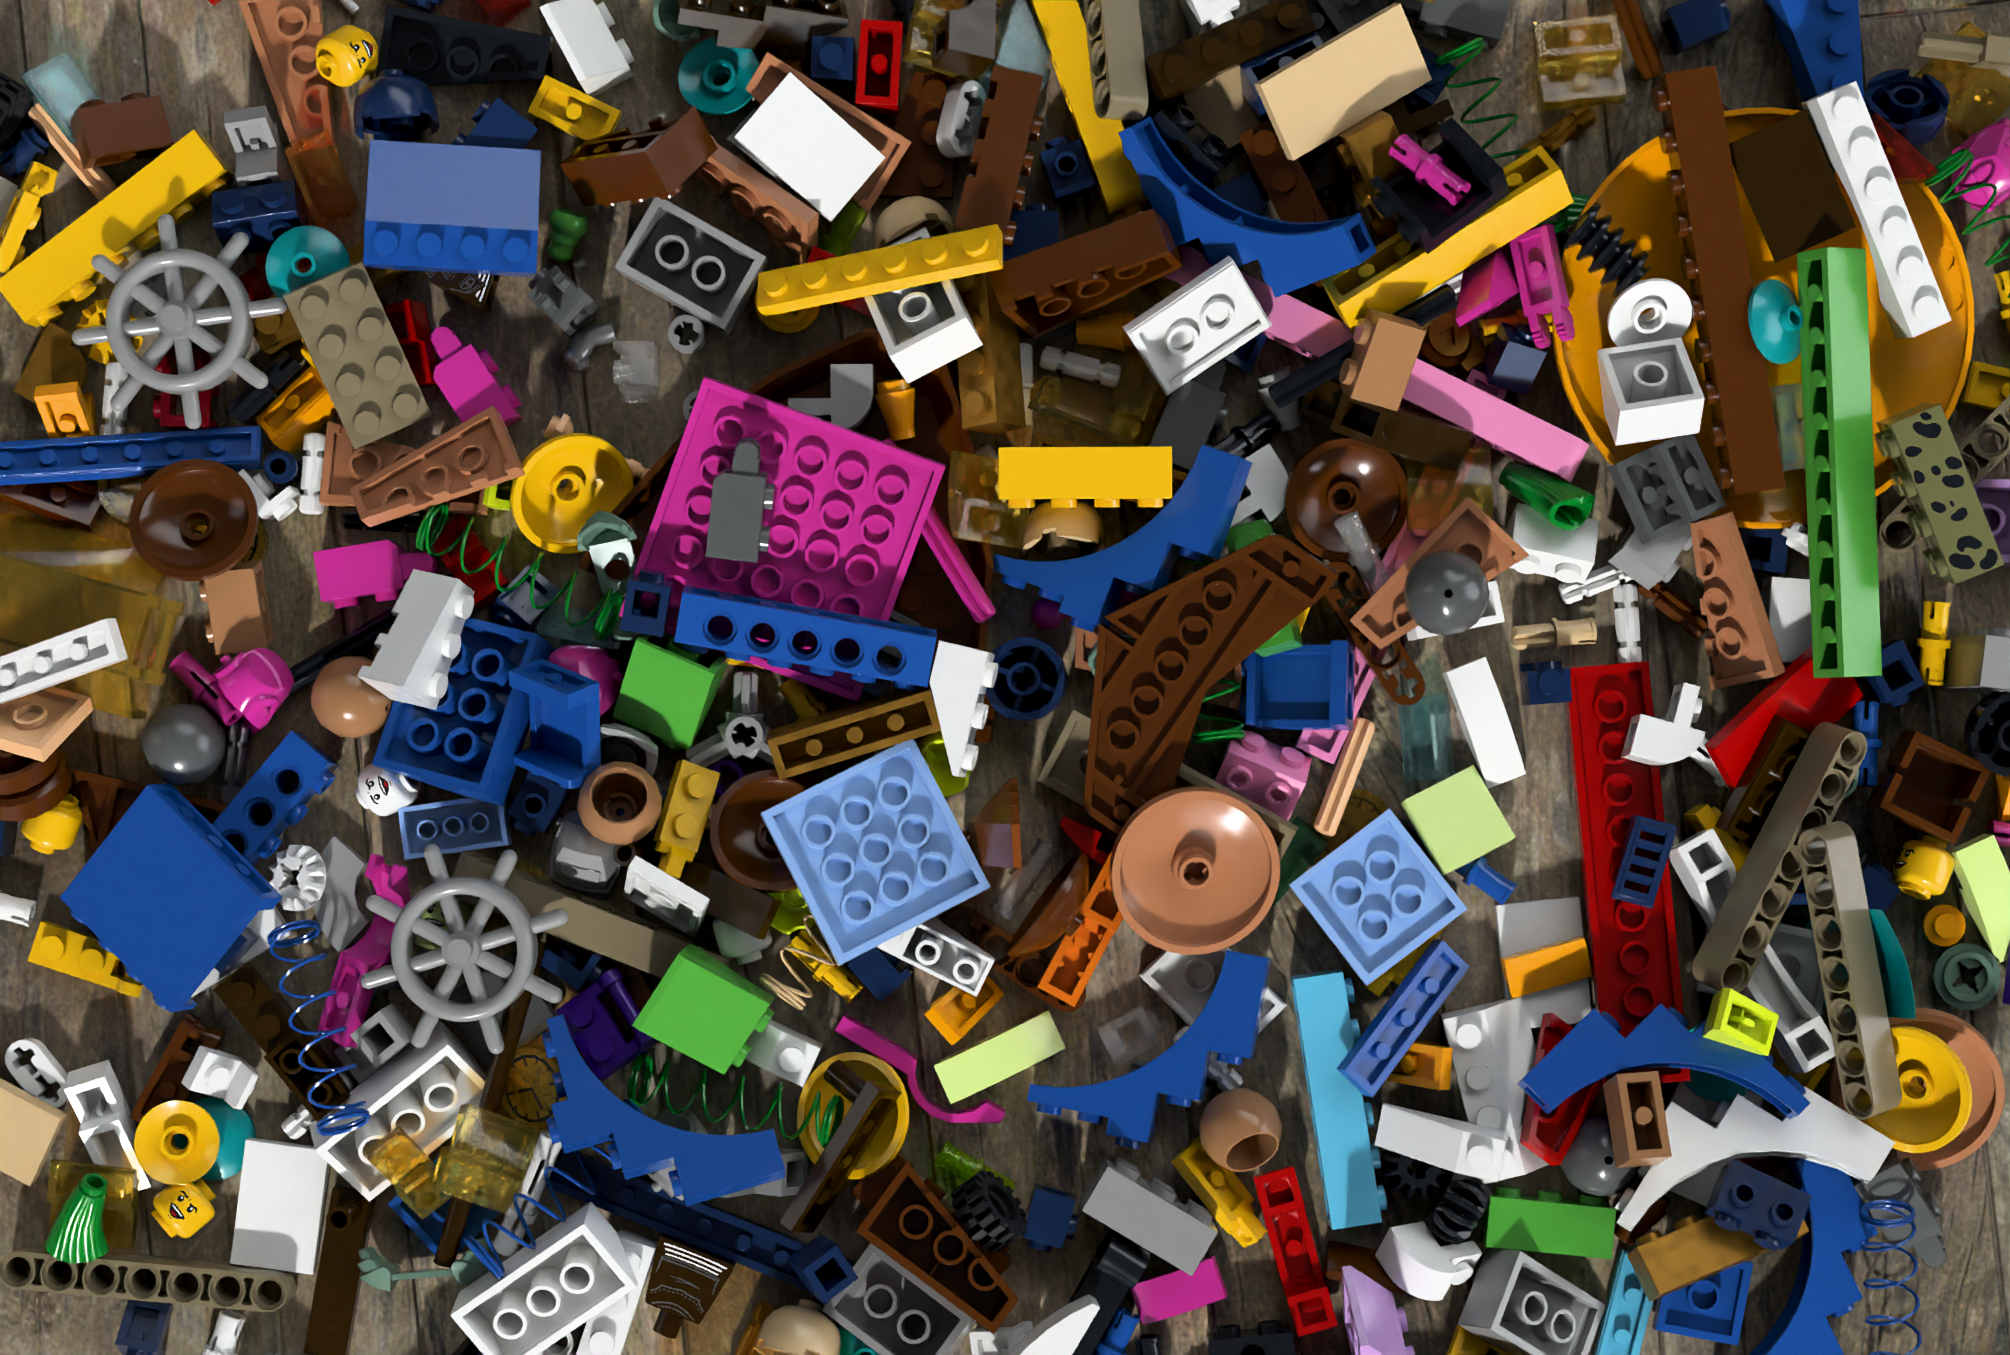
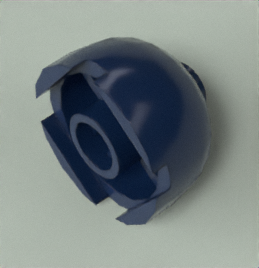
[353,69,440,142]
[1864,69,1950,151]
[986,637,1068,722]

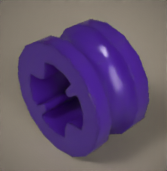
[710,759,746,796]

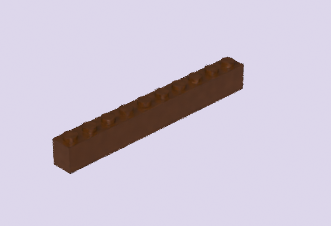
[1652,65,1786,498]

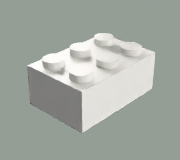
[864,227,983,384]

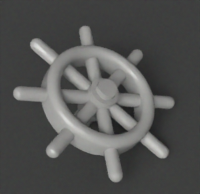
[71,214,288,429]
[360,844,568,1054]

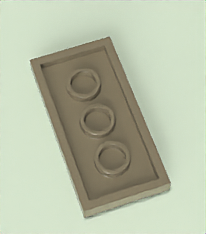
[282,260,432,450]

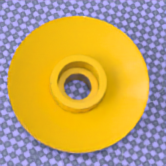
[134,1100,220,1185]

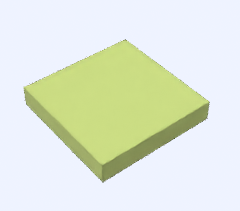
[1400,765,1515,877]

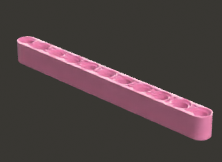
[1160,244,1589,483]

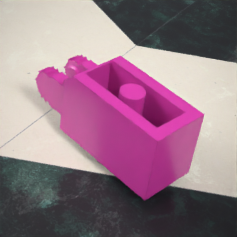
[430,325,522,428]
[313,539,441,609]

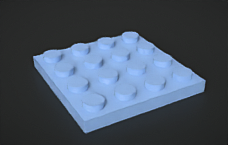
[761,739,991,966]

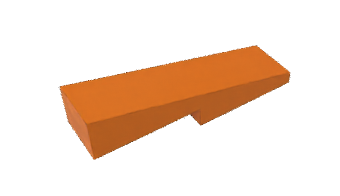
[1036,848,1123,1007]

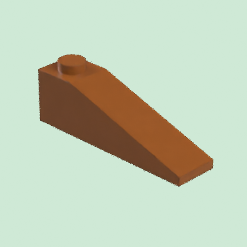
[962,778,1022,868]

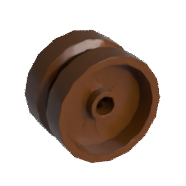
[0,745,72,822]

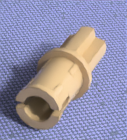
[1511,617,1597,651]

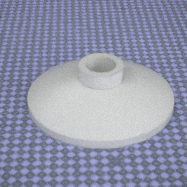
[1607,278,1692,347]

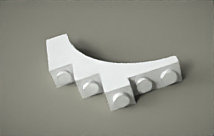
[1615,1086,1895,1232]

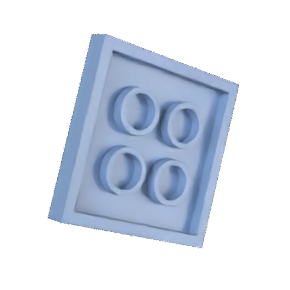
[1289,808,1467,986]

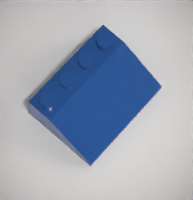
[363,140,541,277]
[372,617,556,806]

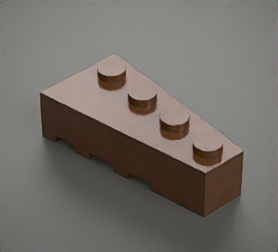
[953,64,1044,248]
[989,209,1183,339]
[855,1160,1019,1334]

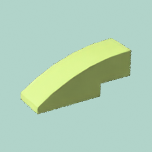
[1947,834,2010,963]
[934,1009,1066,1104]

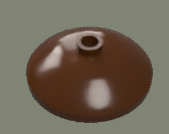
[1284,437,1409,563]
[129,459,259,581]
[710,770,816,893]
[1005,851,1090,958]

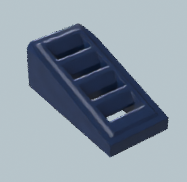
[1610,815,1677,909]

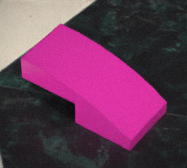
[1130,1256,1228,1325]

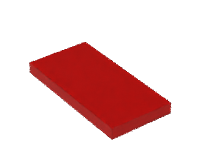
[1704,645,1864,793]

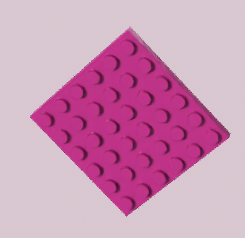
[619,376,946,702]

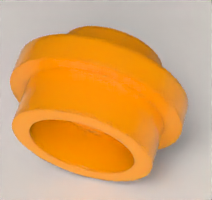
[1922,904,1966,946]

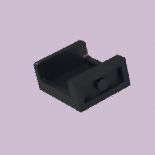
[1370,117,1510,255]

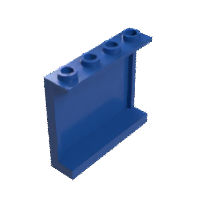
[60,783,283,1013]

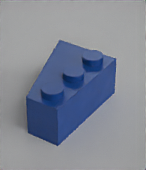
[1763,0,1864,102]

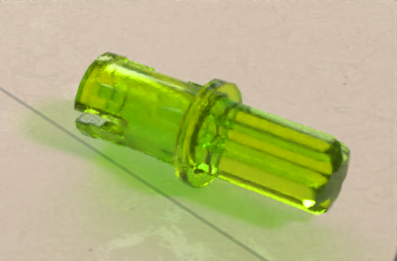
[820,202,867,256]
[933,1141,1016,1194]

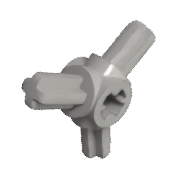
[685,671,775,768]

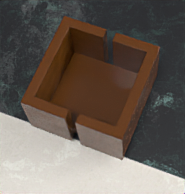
[1866,731,1991,844]

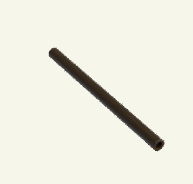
[433,940,547,1268]

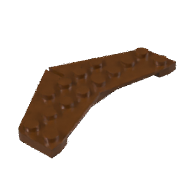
[1084,534,1339,835]

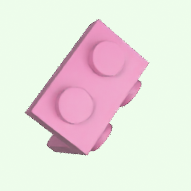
[1214,731,1312,821]

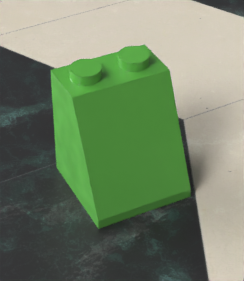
[612,633,730,750]
[632,942,775,1074]

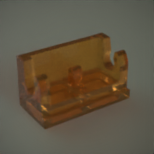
[284,128,360,228]

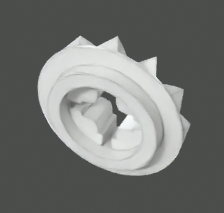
[268,845,326,912]

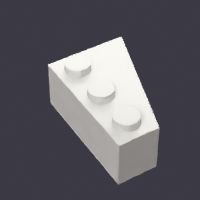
[357,569,474,710]

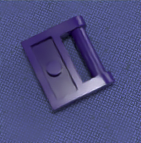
[555,968,659,1081]

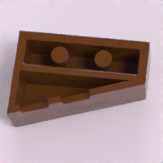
[560,105,718,207]

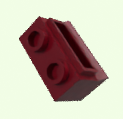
[153,343,220,430]

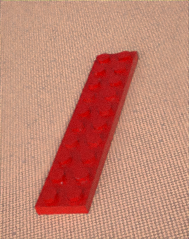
[1566,661,1691,1084]

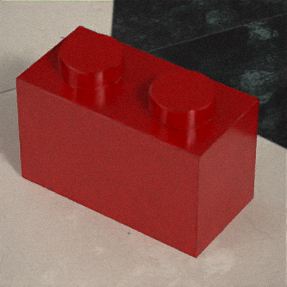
[855,19,905,115]

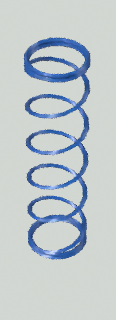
[267,920,371,1136]
[464,1098,646,1280]
[1859,1199,1922,1355]

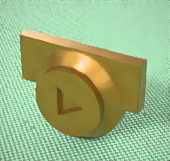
[1419,307,1487,374]
[13,322,88,404]

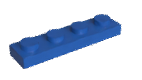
[1337,939,1470,1097]

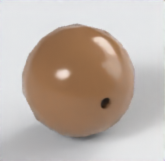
[311,655,394,738]
[577,761,662,845]
[1198,1088,1283,1172]

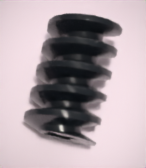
[1563,202,1654,298]

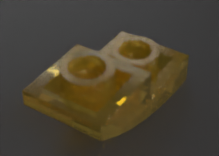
[365,1126,454,1220]

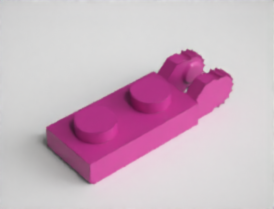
[1510,223,1575,349]

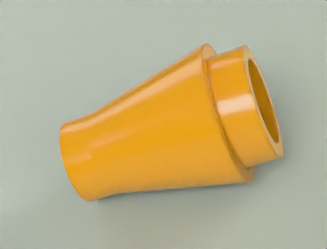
[1076,309,1137,351]
[874,378,915,441]

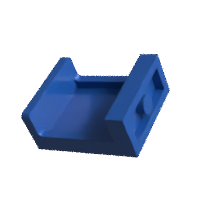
[1239,640,1355,730]
[509,658,601,789]

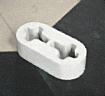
[936,80,987,159]
[5,1038,69,1108]

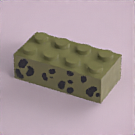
[1874,403,2005,584]

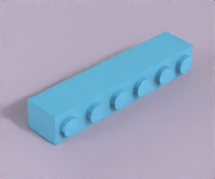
[1290,969,1387,1230]

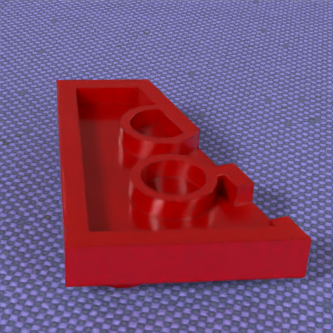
[1520,1012,1603,1166]

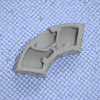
[314,835,371,953]

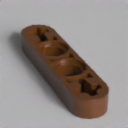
[1324,562,1425,706]
[943,906,1086,1012]

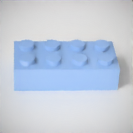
[398,798,512,860]

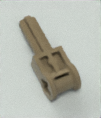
[1915,31,2010,78]

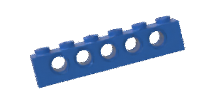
[674,585,937,691]
[212,730,339,867]

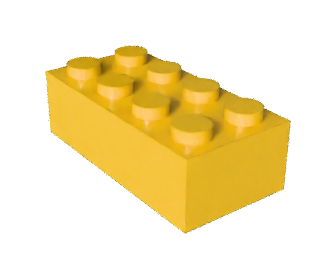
[998,446,1172,508]

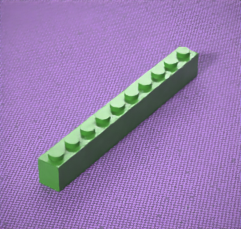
[1797,247,1882,678]

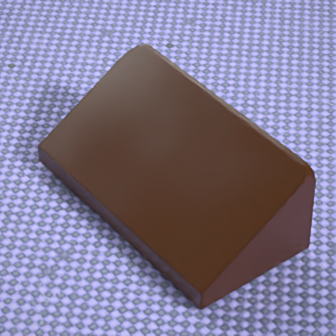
[1322,1241,1407,1295]

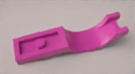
[317,854,411,1047]
[834,1012,1006,1123]

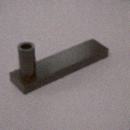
[613,835,782,940]
[780,1060,901,1233]
[304,1185,376,1355]

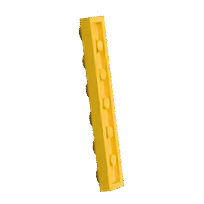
[757,224,1003,317]

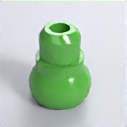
[547,208,588,262]

